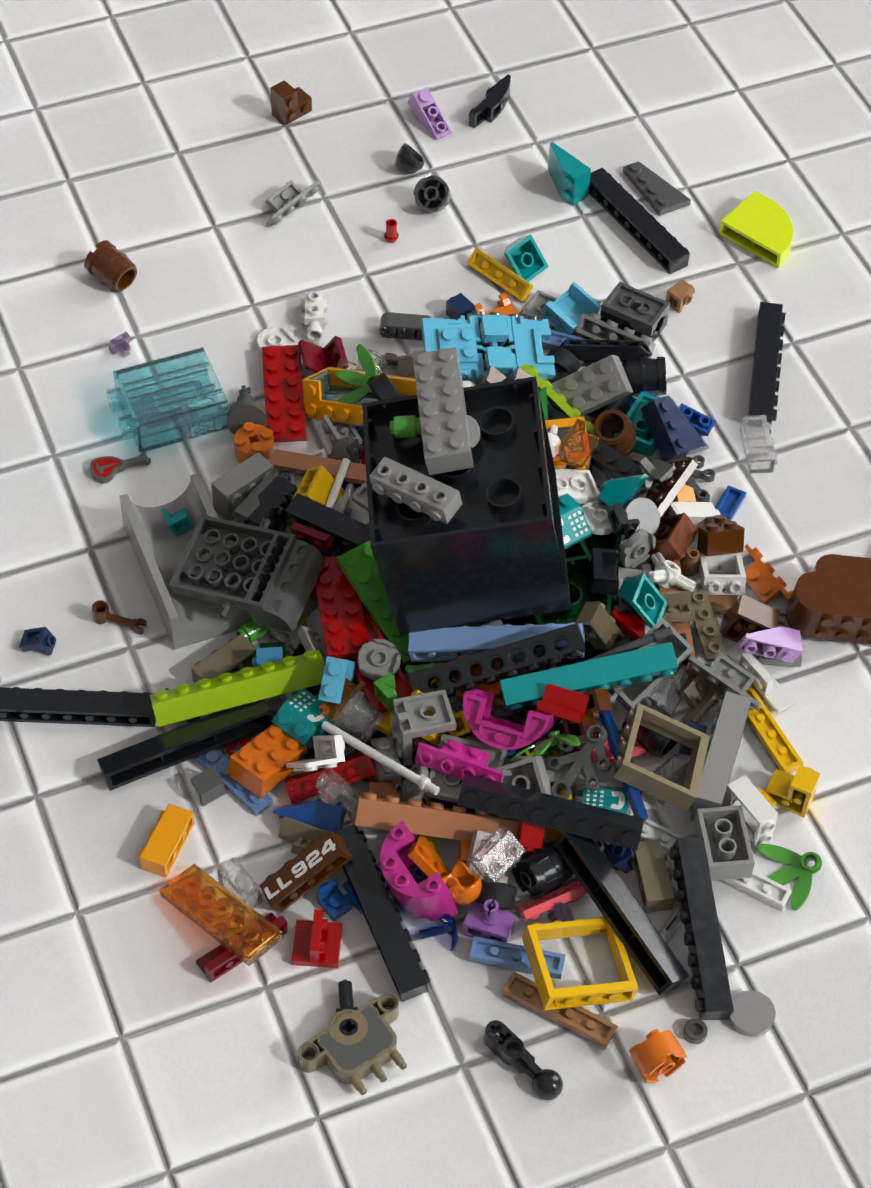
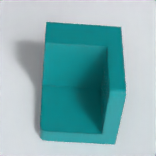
[162,507,194,537]

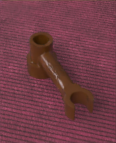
[92,600,147,634]

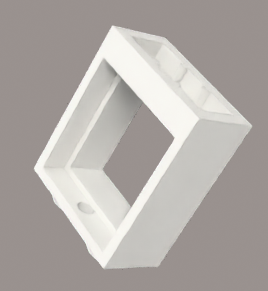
[698,552,746,595]
[722,775,778,848]

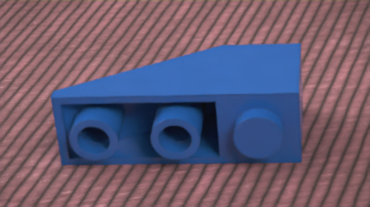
[273,797,348,832]

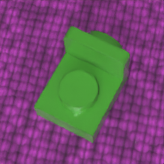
[373,672,398,712]

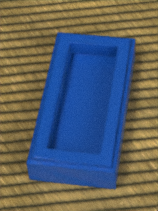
[715,485,747,521]

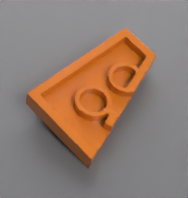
[408,834,456,904]

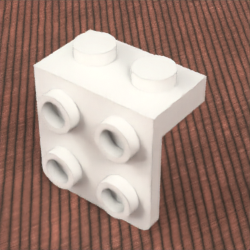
[286,735,345,771]

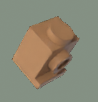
[666,279,695,313]

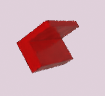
[536,683,590,723]

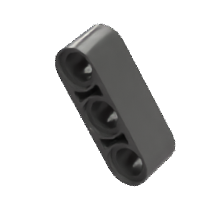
[379,312,433,341]

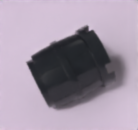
[622,357,667,395]
[621,696,678,757]
[512,841,574,900]

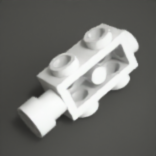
[301,292,328,341]

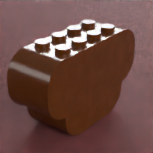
[786,554,871,644]

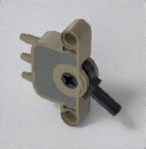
[298,979,407,1095]

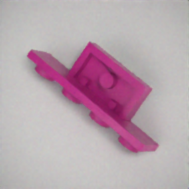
[415,739,504,783]

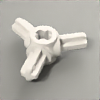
[647,552,696,592]

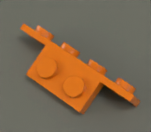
[744,544,793,605]

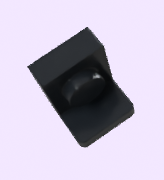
[607,503,640,536]

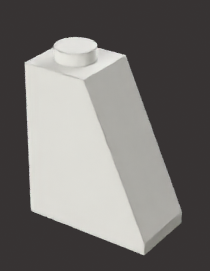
[667,502,721,537]

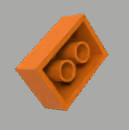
[227,724,307,799]

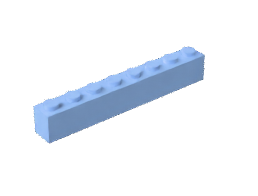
[408,622,585,662]

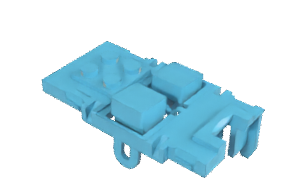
[421,315,555,384]

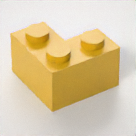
[765,765,821,818]

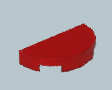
[609,610,645,640]

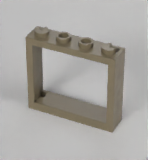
[613,703,710,811]

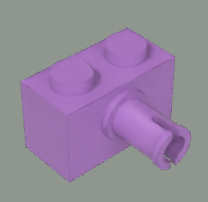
[463,899,516,943]

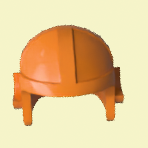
[442,862,482,904]

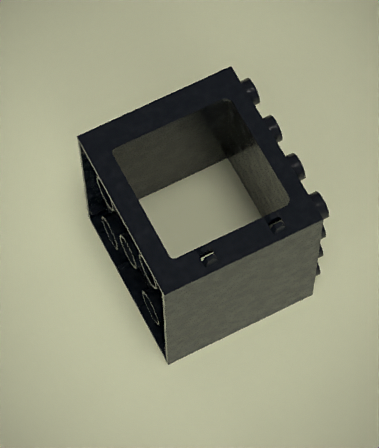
[362,376,572,634]

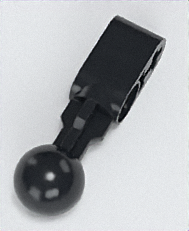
[483,1020,563,1100]

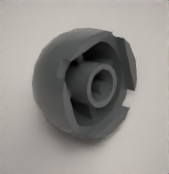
[414,175,451,213]
[328,436,363,464]

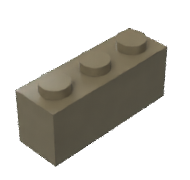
[191,634,256,683]
[632,839,677,913]

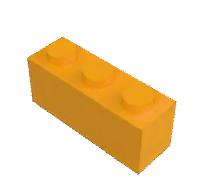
[138,804,195,878]

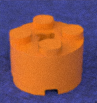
[234,422,274,464]
[629,1029,687,1083]

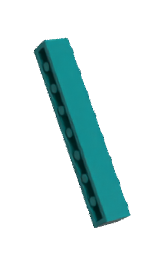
[499,642,678,712]

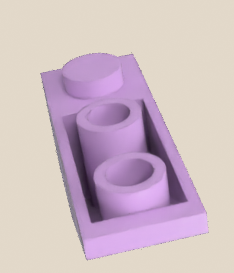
[407,87,452,140]
[735,626,803,663]

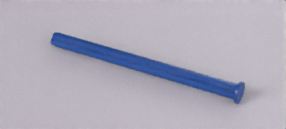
[599,711,648,822]

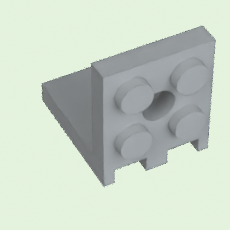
[390,690,456,766]

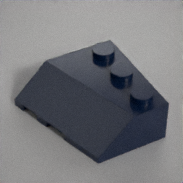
[641,395,710,462]

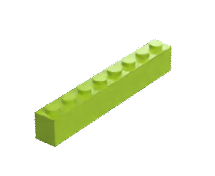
[150,650,325,727]

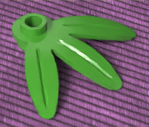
[335,344,379,404]
[508,730,580,761]
[757,844,822,911]

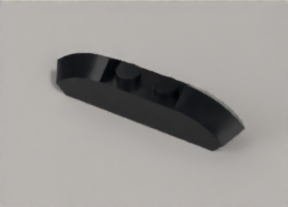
[559,339,653,364]

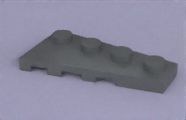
[623,161,691,216]

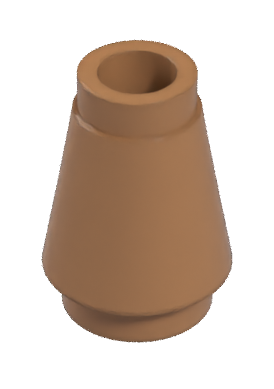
[680,548,700,576]

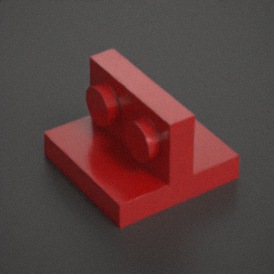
[291,909,343,968]

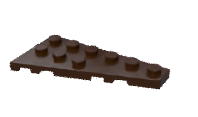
[618,459,698,558]

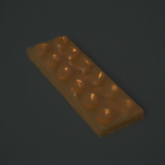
[159,864,284,966]

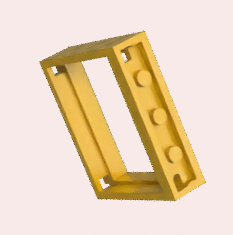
[522,916,639,1011]

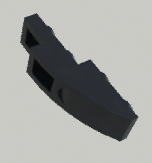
[469,74,511,128]

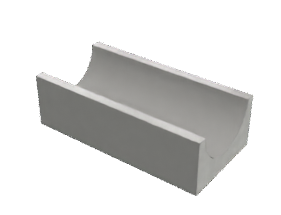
[119,473,252,650]

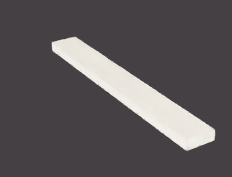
[628,811,793,911]

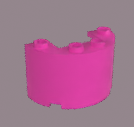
[463,688,557,750]
[380,821,458,921]

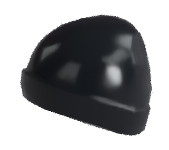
[395,143,425,174]

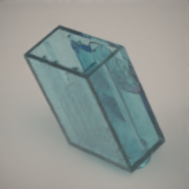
[106,347,229,453]

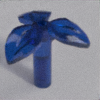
[419,914,458,951]

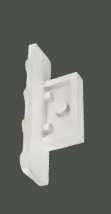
[727,647,794,713]

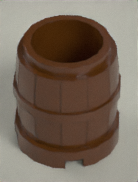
[84,240,137,292]
[594,409,637,455]

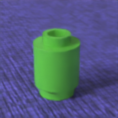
[390,415,422,439]
[236,618,269,643]

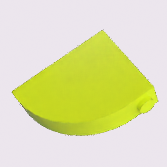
[719,191,793,268]

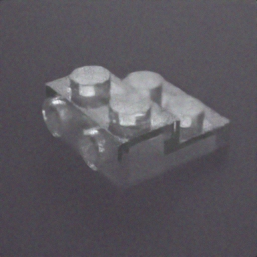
[315,768,363,812]

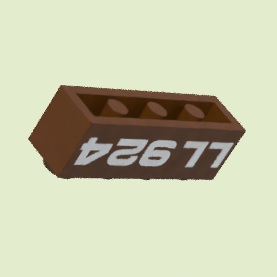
[259,831,353,912]

